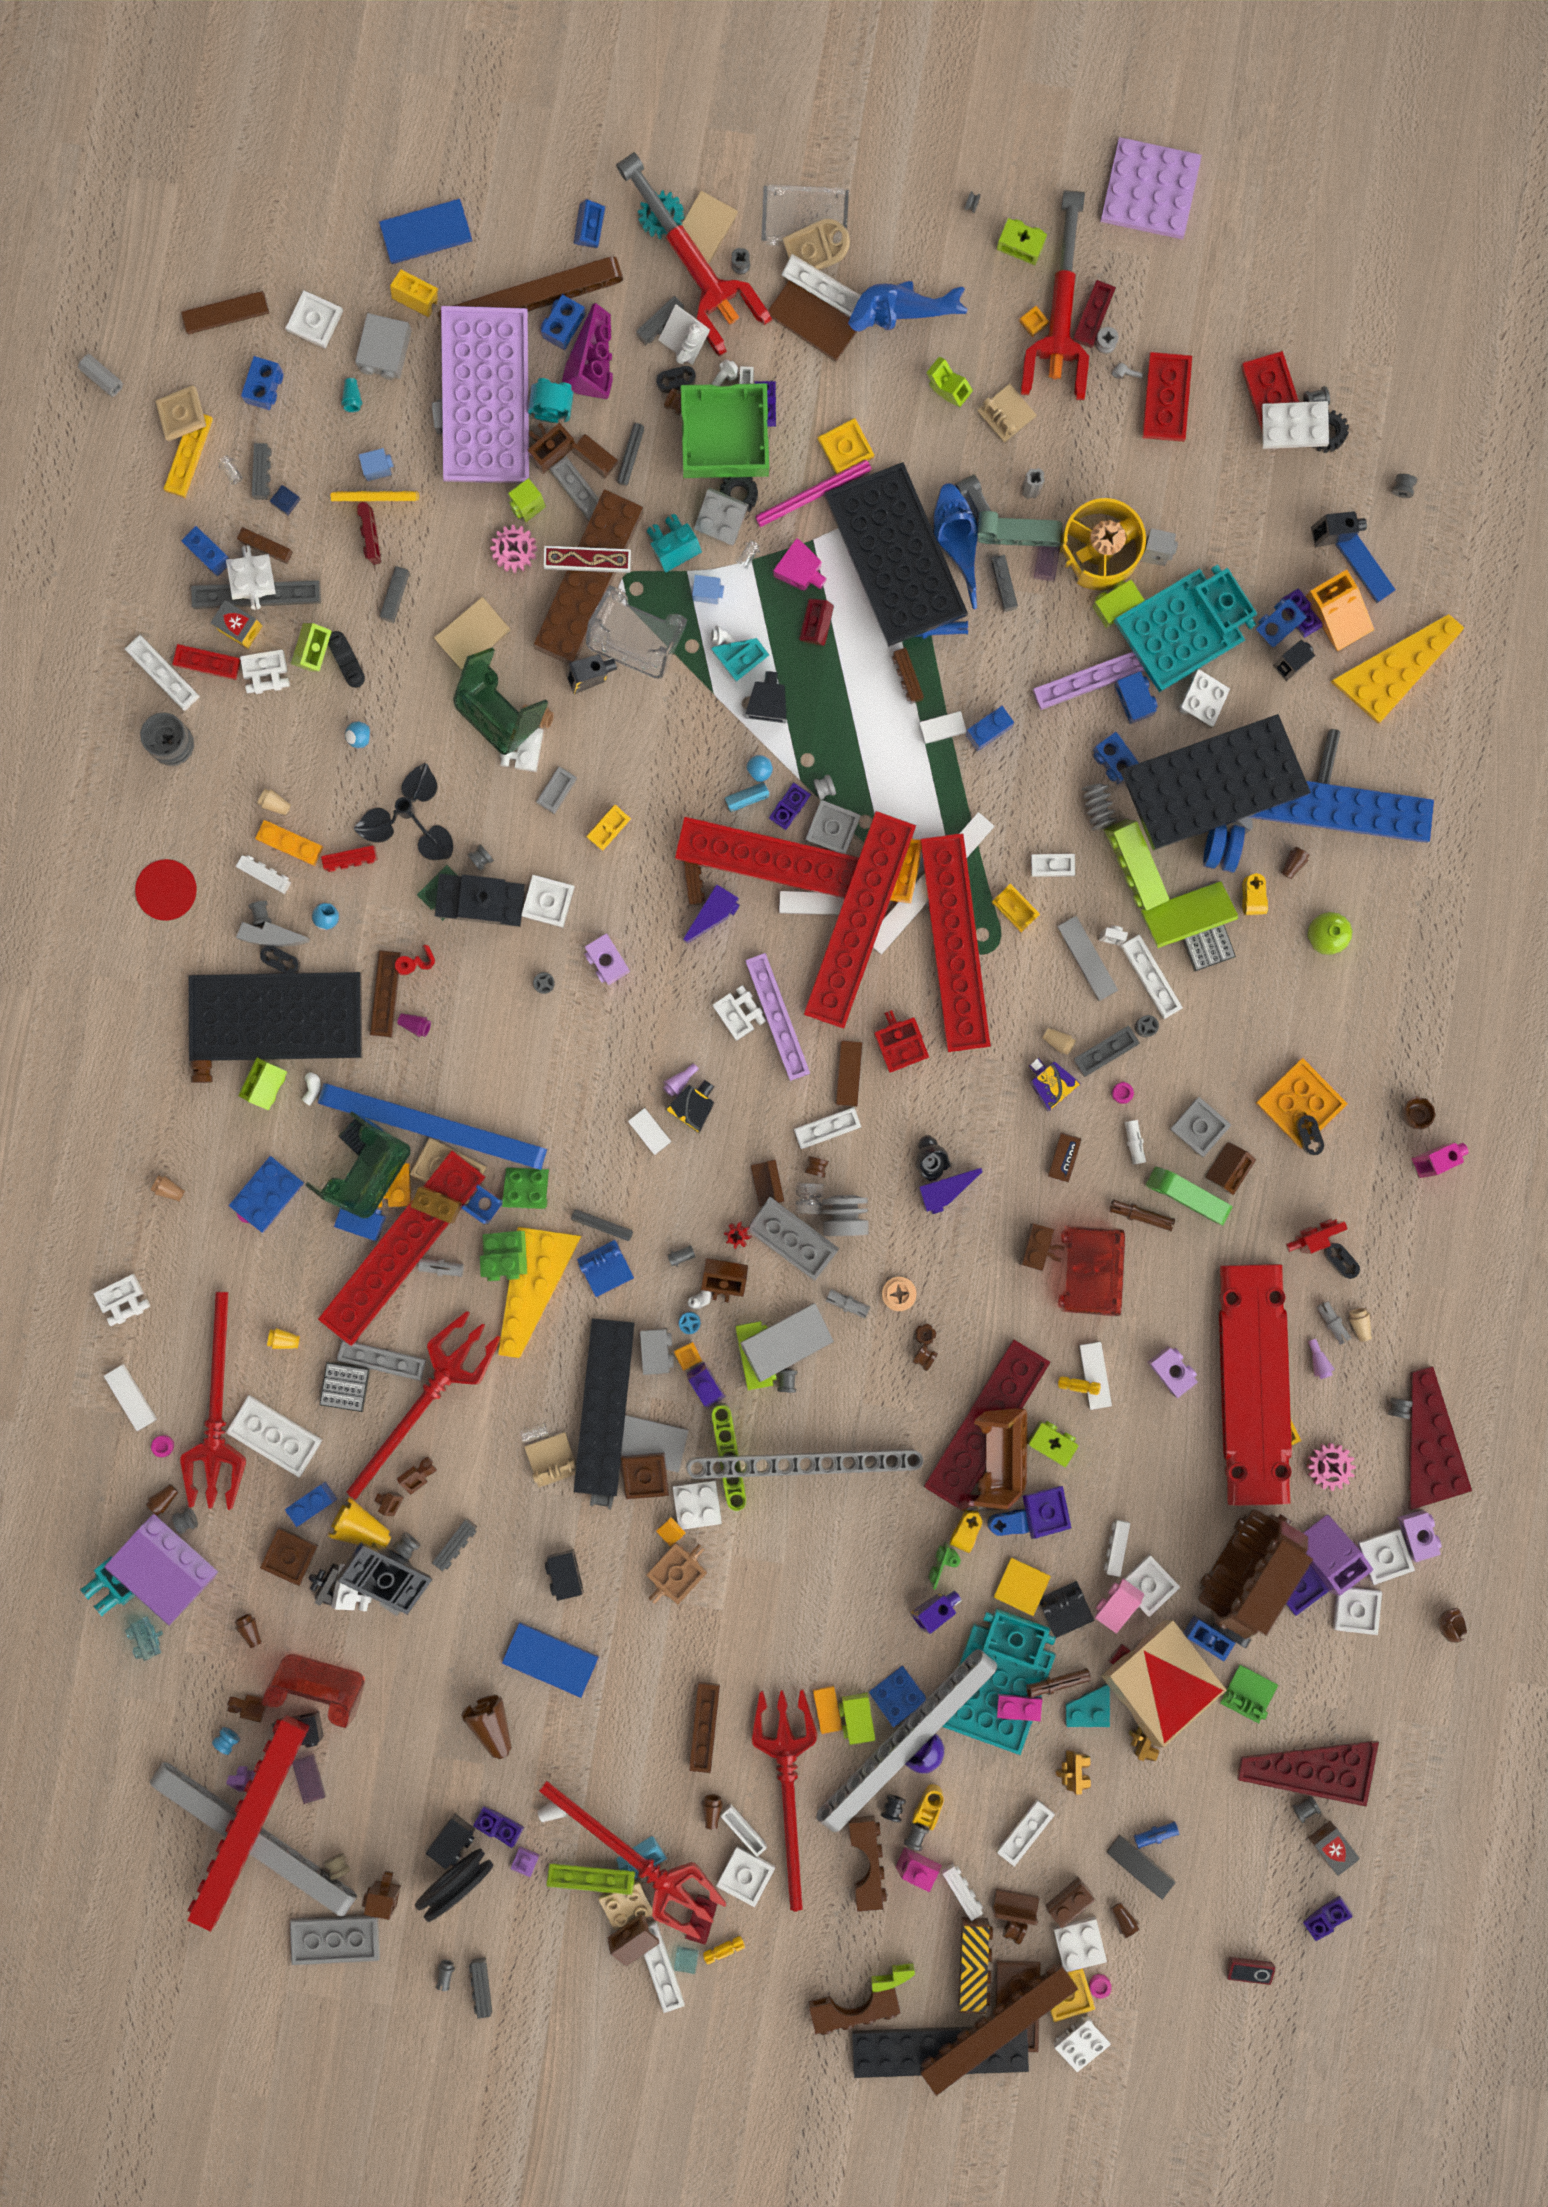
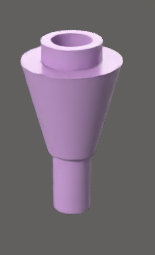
[663,1063,699,1097]
[1308,1339,1335,1380]

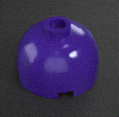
[905,1733,945,1774]

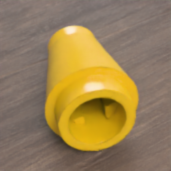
[267,1328,300,1349]

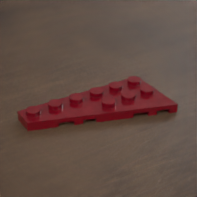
[1408,1366,1472,1510]
[1237,1740,1379,1807]

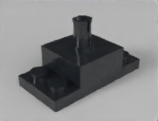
[434,874,525,927]
[336,1542,433,1615]

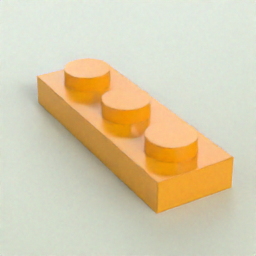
[255,820,324,866]
[890,839,922,904]

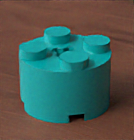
[528,378,574,423]

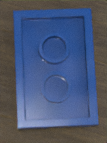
[229,1156,304,1233]

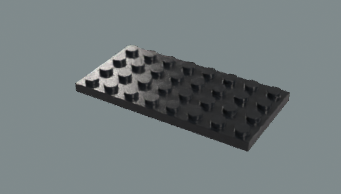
[824,462,968,647]
[1121,714,1311,851]
[188,972,362,1061]

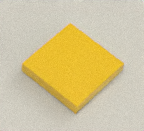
[817,418,875,474]
[994,1557,1051,1616]
[1050,1968,1095,2022]

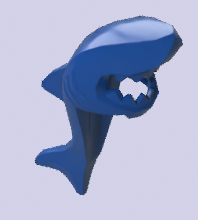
[848,281,968,332]
[933,483,978,609]

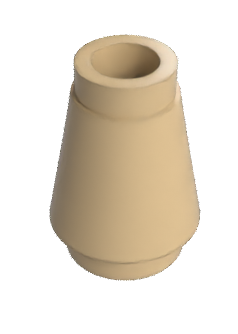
[257,789,291,816]
[1042,1028,1076,1055]
[1348,1308,1372,1342]

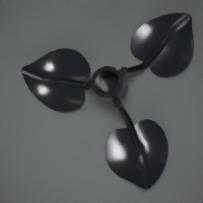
[354,763,454,860]

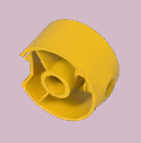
[1059,498,1146,590]

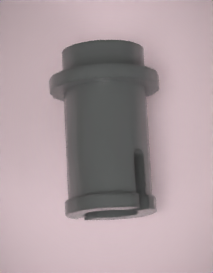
[667,1245,696,1267]
[436,1960,455,1991]

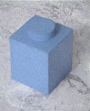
[359,448,394,481]
[692,575,724,604]

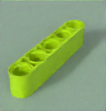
[712,1404,746,1511]

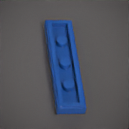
[1336,534,1396,604]

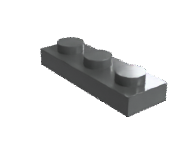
[1073,1025,1140,1077]

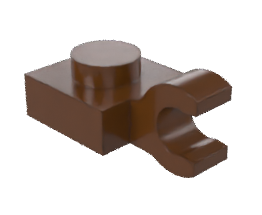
[397,1457,437,1495]
[227,1695,268,1723]

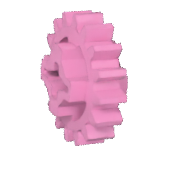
[490,525,538,573]
[1307,1443,1356,1491]

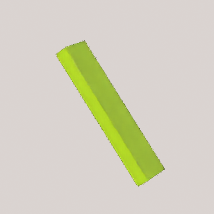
[546,1863,635,1895]

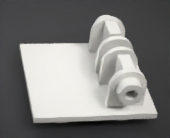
[659,305,710,365]
[1179,669,1230,727]
[1054,2015,1111,2072]

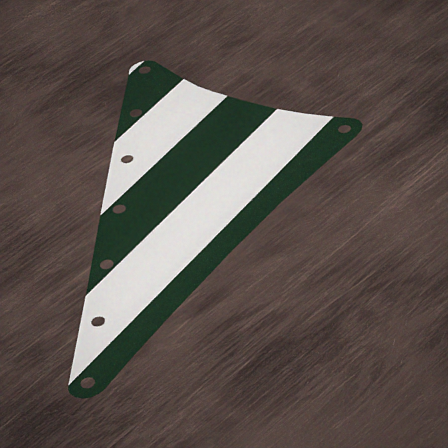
[618,529,1002,955]

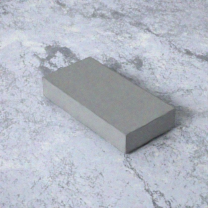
[536,766,577,814]

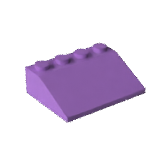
[104,1514,218,1626]

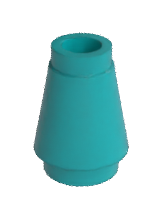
[341,378,363,413]

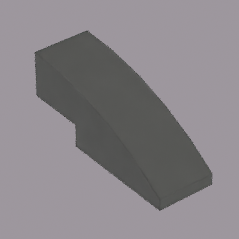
[1107,1835,1176,1900]

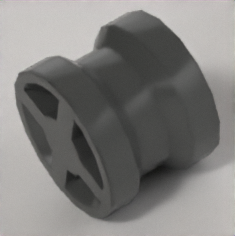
[1392,473,1418,498]
[467,844,494,871]
[533,972,555,994]
[1135,1015,1159,1038]
[1388,1398,1413,1419]
[172,1508,198,1534]
[393,1532,421,1560]

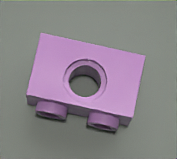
[584,933,630,985]
[1147,1346,1198,1398]
[1397,1510,1442,1562]

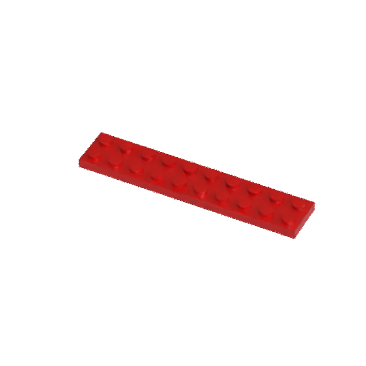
[803,811,917,1029]
[675,817,859,899]
[920,833,991,1052]
[318,1150,486,1346]

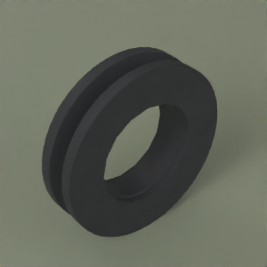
[415,1848,494,1922]

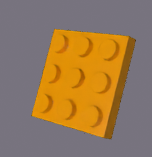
[1255,1058,1348,1149]

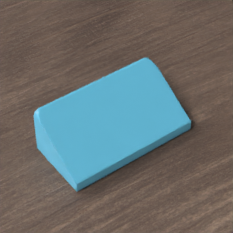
[725,783,769,812]
[617,1836,667,1879]

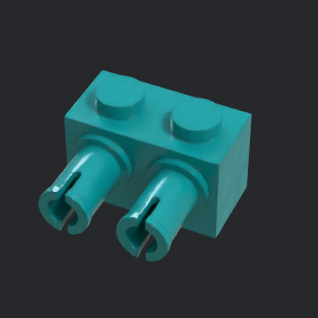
[647,514,702,573]
[79,1556,135,1616]

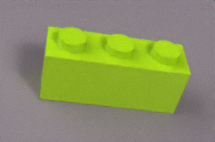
[735,1321,777,1391]

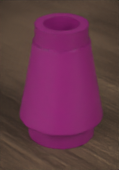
[397,1013,431,1037]

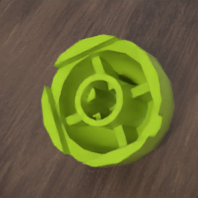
[1307,912,1353,955]

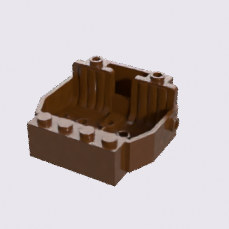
[1198,1509,1313,1639]

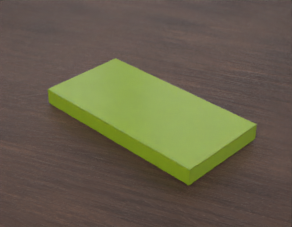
[1141,881,1238,948]

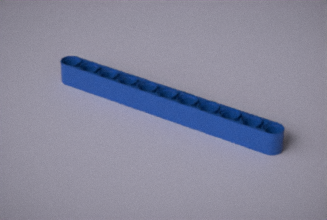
[317,1083,547,1170]

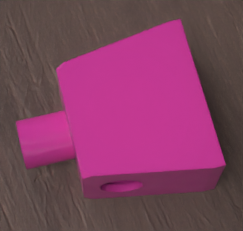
[773,538,827,591]
[1411,1142,1469,1178]
[895,1847,942,1892]

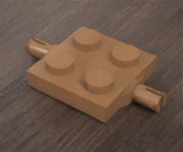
[646,1542,707,1605]

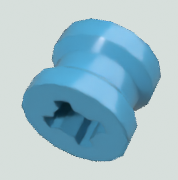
[679,1312,701,1334]
[212,1727,240,1755]

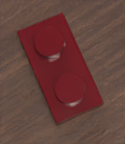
[685,1894,718,1945]

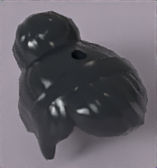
[916,1135,951,1181]

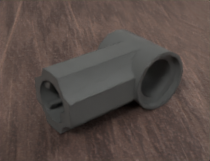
[954,474,991,520]

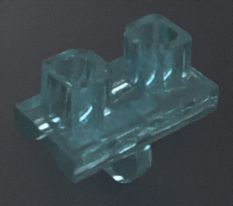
[125,1616,163,1661]

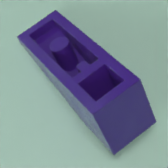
[683,885,740,944]
[918,1168,983,1214]

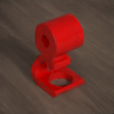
[394,945,435,976]

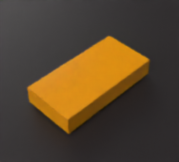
[813,1686,843,1734]

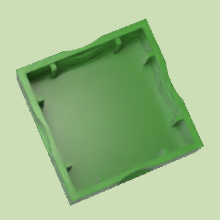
[681,384,769,478]

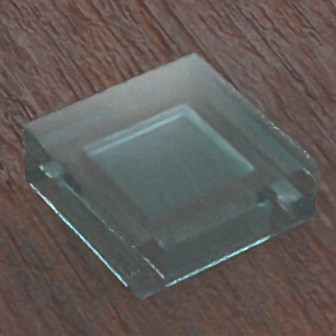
[674,1946,699,1974]

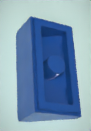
[573,199,605,248]

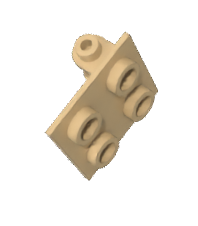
[977,384,1037,443]
[525,1432,576,1487]
[598,1879,652,1931]

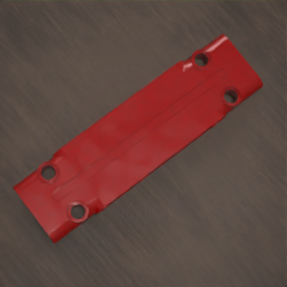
[1219,1264,1292,1506]

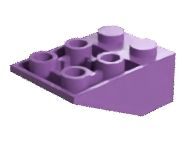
[1303,1514,1374,1596]

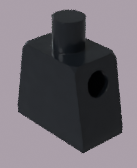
[1311,511,1367,548]
[746,671,786,724]

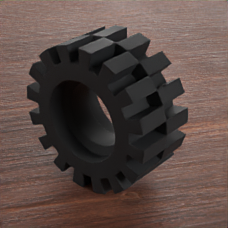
[1313,410,1349,453]
[720,477,758,512]

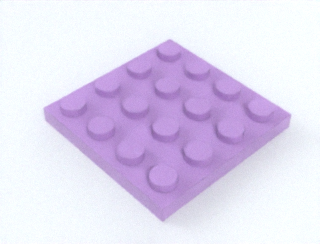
[1100,137,1202,240]

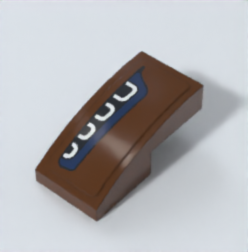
[1048,1132,1081,1183]

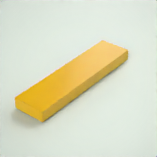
[164,414,213,498]
[330,491,419,501]

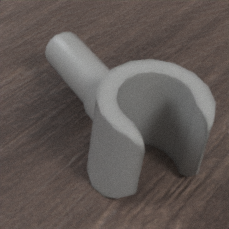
[1112,363,1143,379]

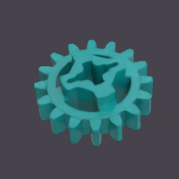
[638,190,684,239]

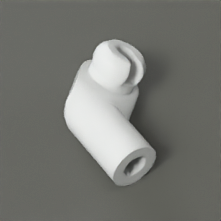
[302,1072,322,1106]
[688,1290,712,1310]

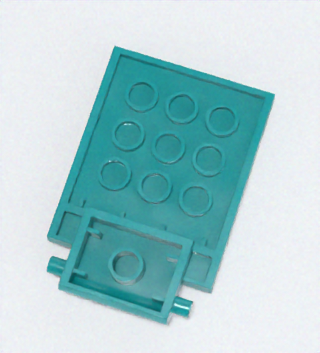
[1114,564,1258,693]
[942,1608,1056,1756]

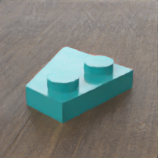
[711,638,769,682]
[1065,1683,1110,1727]

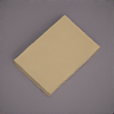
[670,191,738,264]
[434,597,511,672]
[409,1137,487,1205]

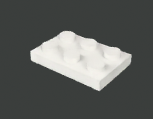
[1262,401,1329,449]

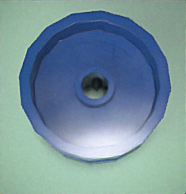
[1203,824,1245,873]

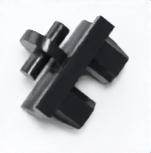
[308,1563,339,1606]

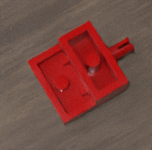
[874,1010,930,1073]
[1286,1219,1348,1254]

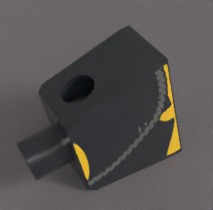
[566,654,617,694]
[665,1080,715,1134]

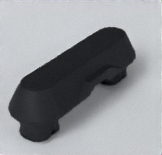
[328,631,365,688]

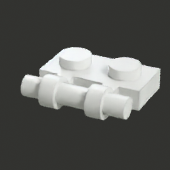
[240,650,290,694]
[500,723,544,772]
[713,985,767,1041]
[94,1274,150,1326]
[331,1564,372,1611]

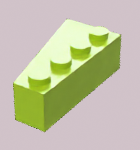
[1104,819,1170,911]

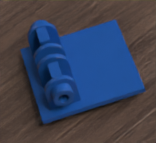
[577,1240,634,1297]
[869,1665,926,1728]

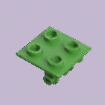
[502,1168,549,1209]
[928,1541,961,1590]
[1220,1665,1278,1724]

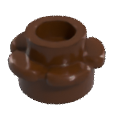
[915,1324,936,1345]

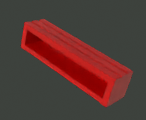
[321,845,378,872]

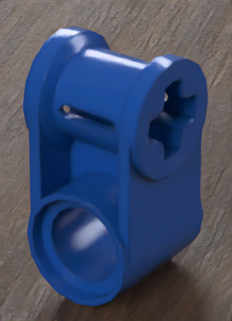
[987,1509,1030,1536]

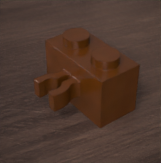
[527,422,574,474]
[1019,1223,1065,1271]
[701,1258,748,1303]
[362,1871,401,1920]

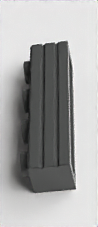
[636,296,684,345]
[252,443,272,500]
[991,555,1018,612]
[380,566,410,623]
[432,1519,477,1572]
[469,1958,492,2019]

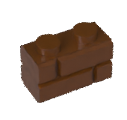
[1046,1877,1095,1929]

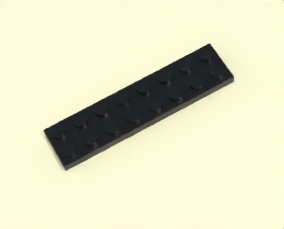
[573,1318,635,1496]
[852,2026,1029,2078]

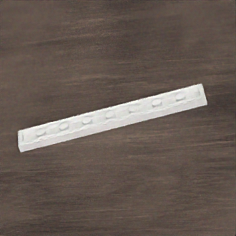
[873,812,994,955]

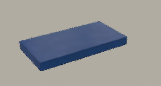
[379,199,473,264]
[502,1622,599,1698]

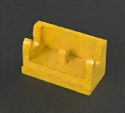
[390,269,438,318]
[585,805,631,851]
[992,883,1040,933]

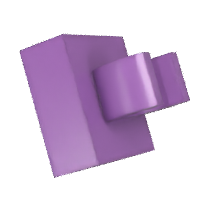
[226,1766,254,1792]
[510,1847,539,1877]

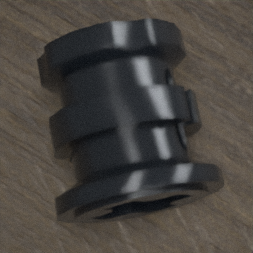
[880,1794,906,1822]

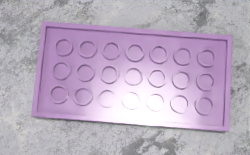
[441,306,529,483]

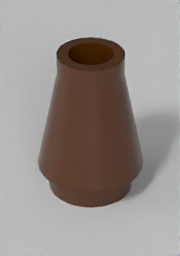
[1281,846,1310,880]
[146,1484,179,1516]
[235,1614,262,1648]
[702,1794,723,1830]
[1110,1902,1139,1938]

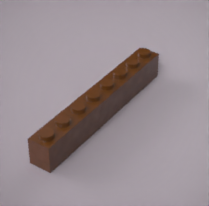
[920,1962,1078,2096]

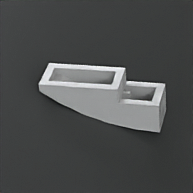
[236,921,310,947]

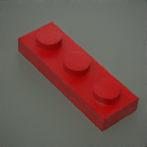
[172,644,241,680]

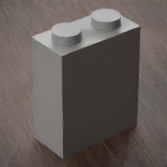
[355,313,412,380]

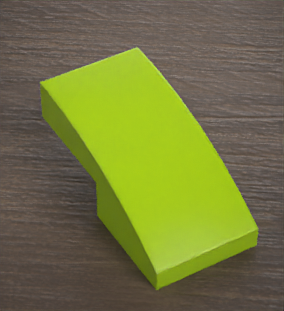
[871,1963,915,1992]

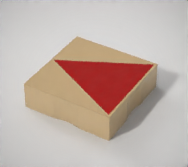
[1101,1620,1227,1747]

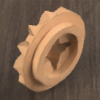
[1091,519,1126,555]
[882,1277,916,1311]

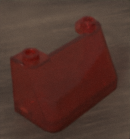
[1058,1225,1125,1316]
[261,1654,365,1728]

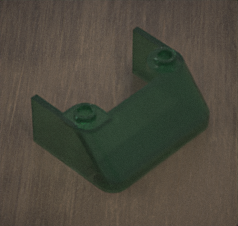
[453,648,548,755]
[305,1111,411,1219]

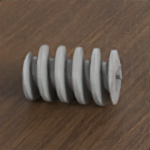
[1081,784,1117,831]

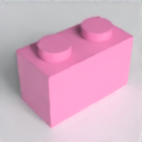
[1095,1578,1144,1634]

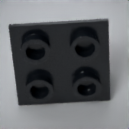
[1040,1581,1095,1638]

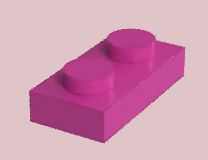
[996,1694,1042,1722]

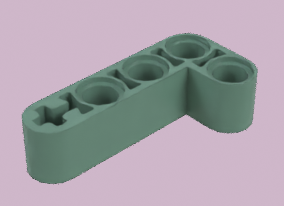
[977,511,1063,547]

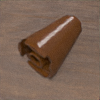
[461,1695,512,1759]

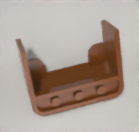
[974,1408,1027,1510]

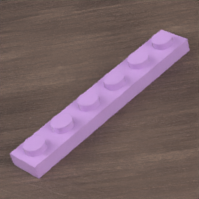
[1033,652,1145,710]
[745,953,810,1081]

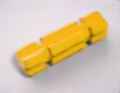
[1058,1376,1101,1395]
[703,1936,745,1964]

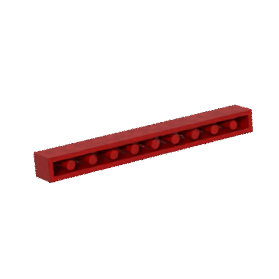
[187,1715,310,1932]

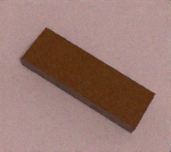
[836,1041,863,1107]

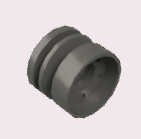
[140,712,194,766]

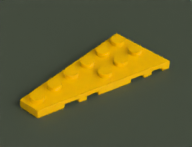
[1331,614,1464,724]
[498,1227,582,1358]

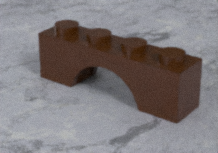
[849,1815,887,1912]
[809,1987,901,2035]

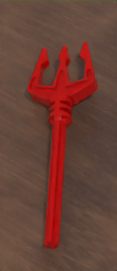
[180,1292,246,1510]
[346,1311,501,1500]
[752,1689,818,1912]
[539,1780,726,1939]

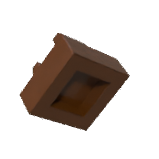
[374,1492,404,1516]

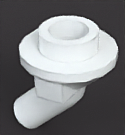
[711,359,739,386]
[710,625,736,646]

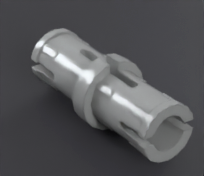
[418,1258,464,1277]
[826,1289,871,1319]
[1316,1301,1352,1345]

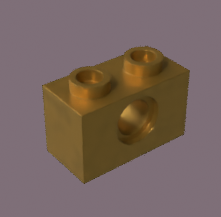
[410,1186,463,1224]

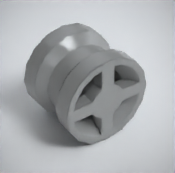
[1095,327,1119,354]
[813,774,836,800]

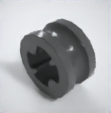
[965,191,981,213]

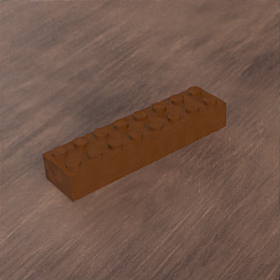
[534,489,643,664]

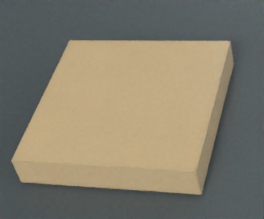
[155,385,206,441]

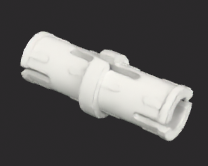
[1124,1120,1146,1165]

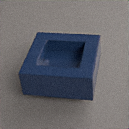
[270,485,301,516]

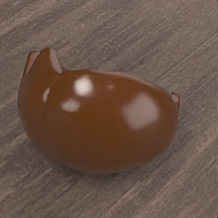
[1402,1096,1436,1130]
[1439,1608,1467,1643]

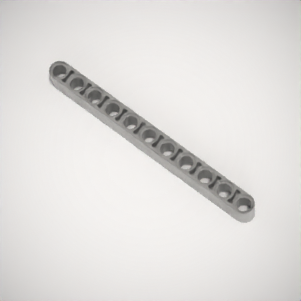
[686,1449,924,1479]
[816,1649,997,1832]
[150,1762,357,1916]

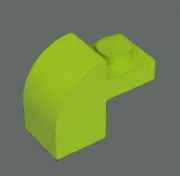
[926,357,973,407]

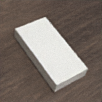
[919,711,966,744]
[628,1108,671,1155]

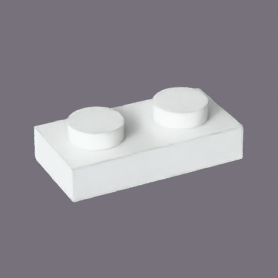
[1031,854,1075,877]
[1099,925,1128,946]

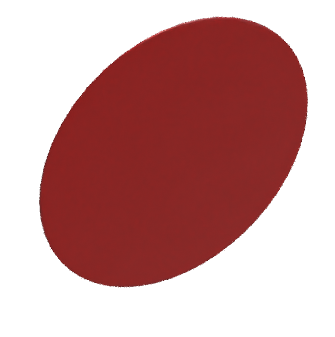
[135,859,197,921]

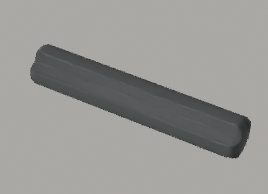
[617,423,644,486]
[1317,729,1341,784]
[571,1209,633,1241]

